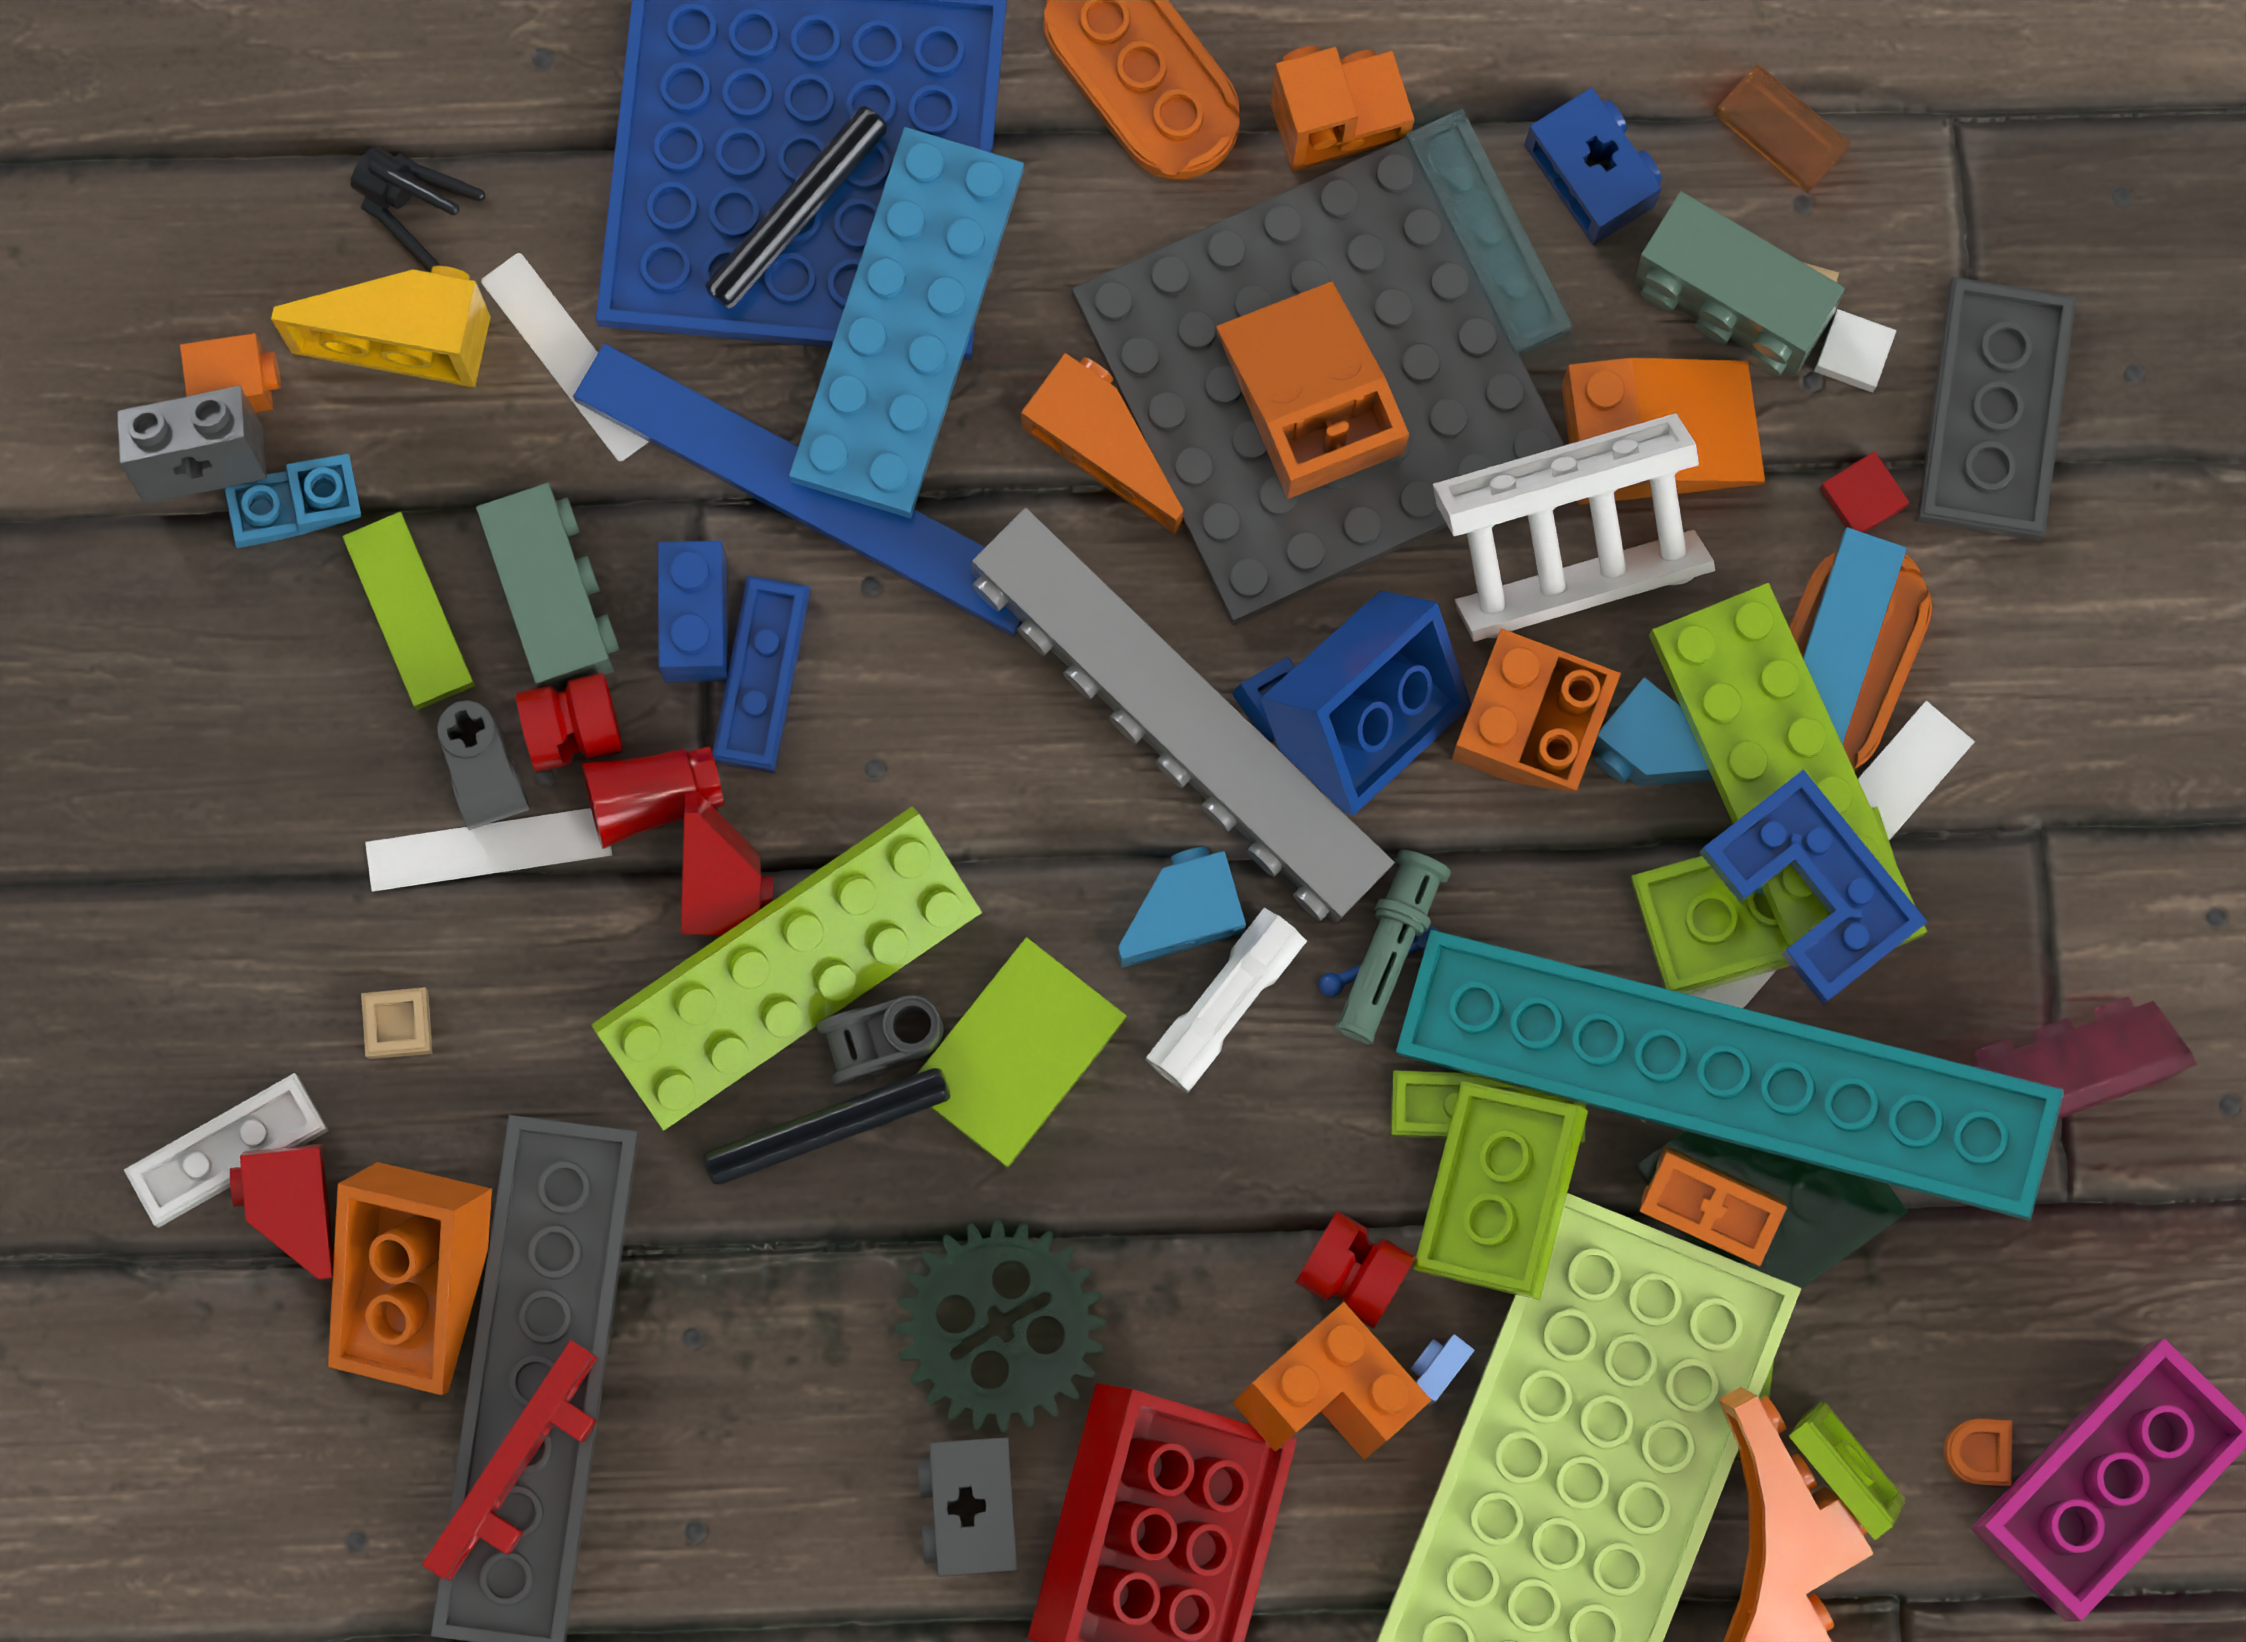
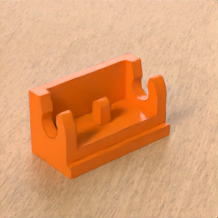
[1639,1145,1787,1266]

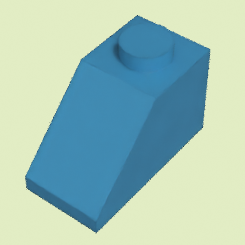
[1593,677,1713,787]
[1118,847,1246,968]

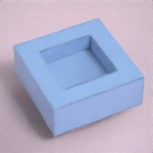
[1410,1334,1475,1406]

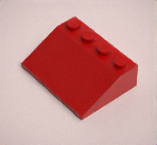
[1027,1383,1297,1642]

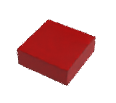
[1819,451,1909,533]

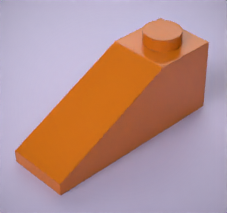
[1021,353,1184,535]

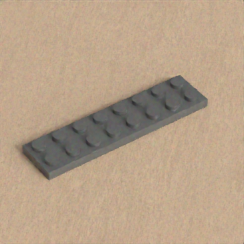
[431,1115,639,1642]

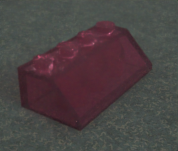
[1948,997,2197,1120]

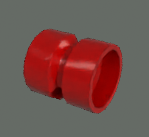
[516,671,623,773]
[1295,1211,1416,1329]

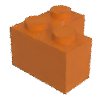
[1270,46,1414,172]
[1232,1302,1432,1460]

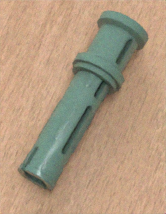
[1334,850,1451,1045]

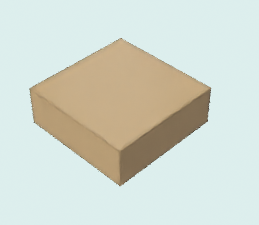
[361,987,433,1059]

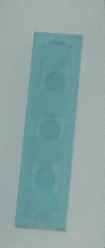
[1406,108,1573,356]

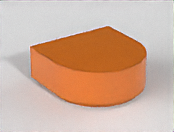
[1943,1419,2012,1487]

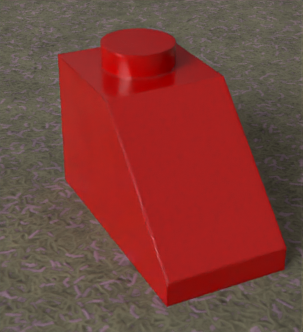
[681,791,773,936]
[230,1143,334,1279]

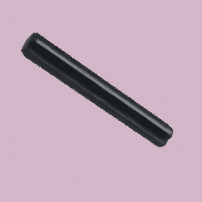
[705,106,887,309]
[704,1068,950,1185]

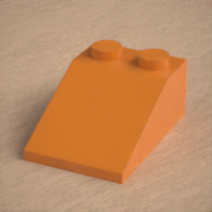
[1561,358,1765,505]
[328,1162,492,1395]

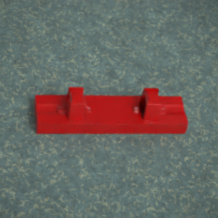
[422,1340,598,1580]

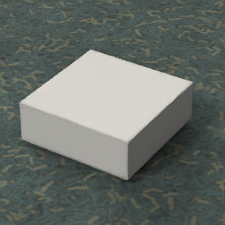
[1814,309,1897,393]

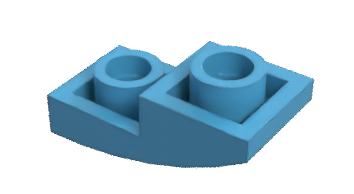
[224,454,361,548]

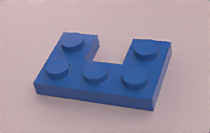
[1699,769,1928,1005]

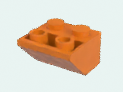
[1452,628,1621,793]

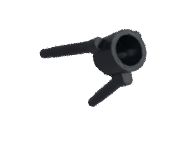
[350,146,486,273]

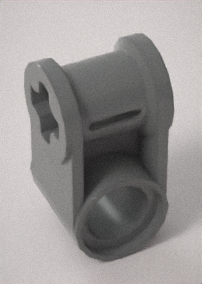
[437,700,530,830]
[815,995,945,1087]

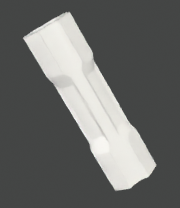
[1145,907,1307,1094]

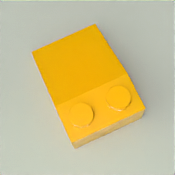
[271,266,491,388]

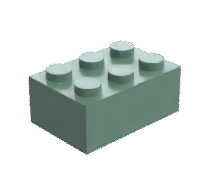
[1634,191,1845,378]

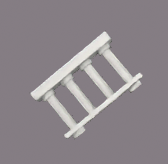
[1433,413,1715,642]

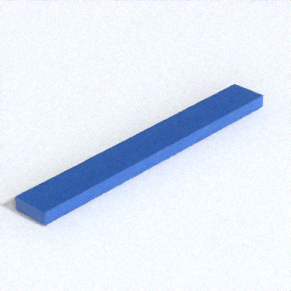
[573,343,1022,638]

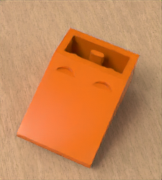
[1216,281,1409,499]

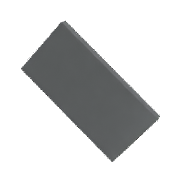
[1916,277,2076,541]

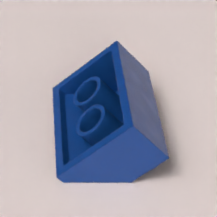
[1260,590,1471,815]

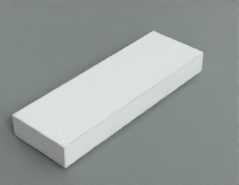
[124,1073,329,1228]

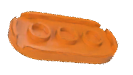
[1043,0,1240,179]
[1789,551,1932,772]

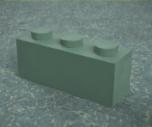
[476,482,620,691]

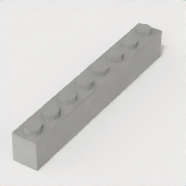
[971,507,1395,924]

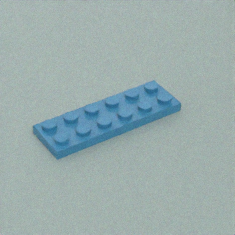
[789,127,1024,519]

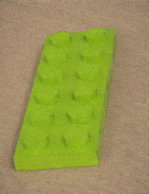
[1649,583,1927,985]
[591,806,982,1131]

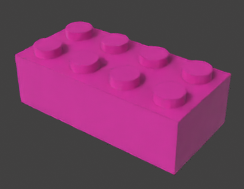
[1970,1338,2246,1622]

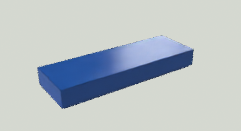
[713,575,811,774]

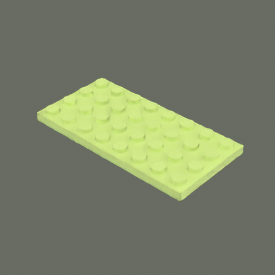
[1376,1193,1801,1642]

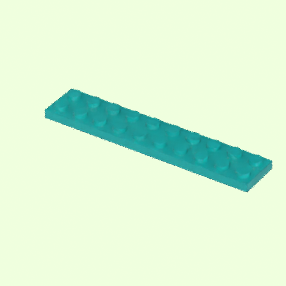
[1396,930,2064,1221]

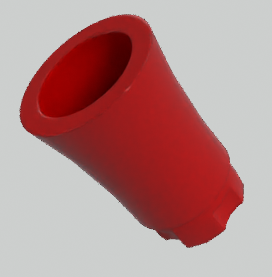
[581,746,724,849]

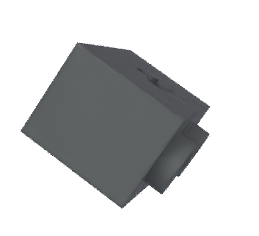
[117,385,267,504]
[918,1437,1018,1577]

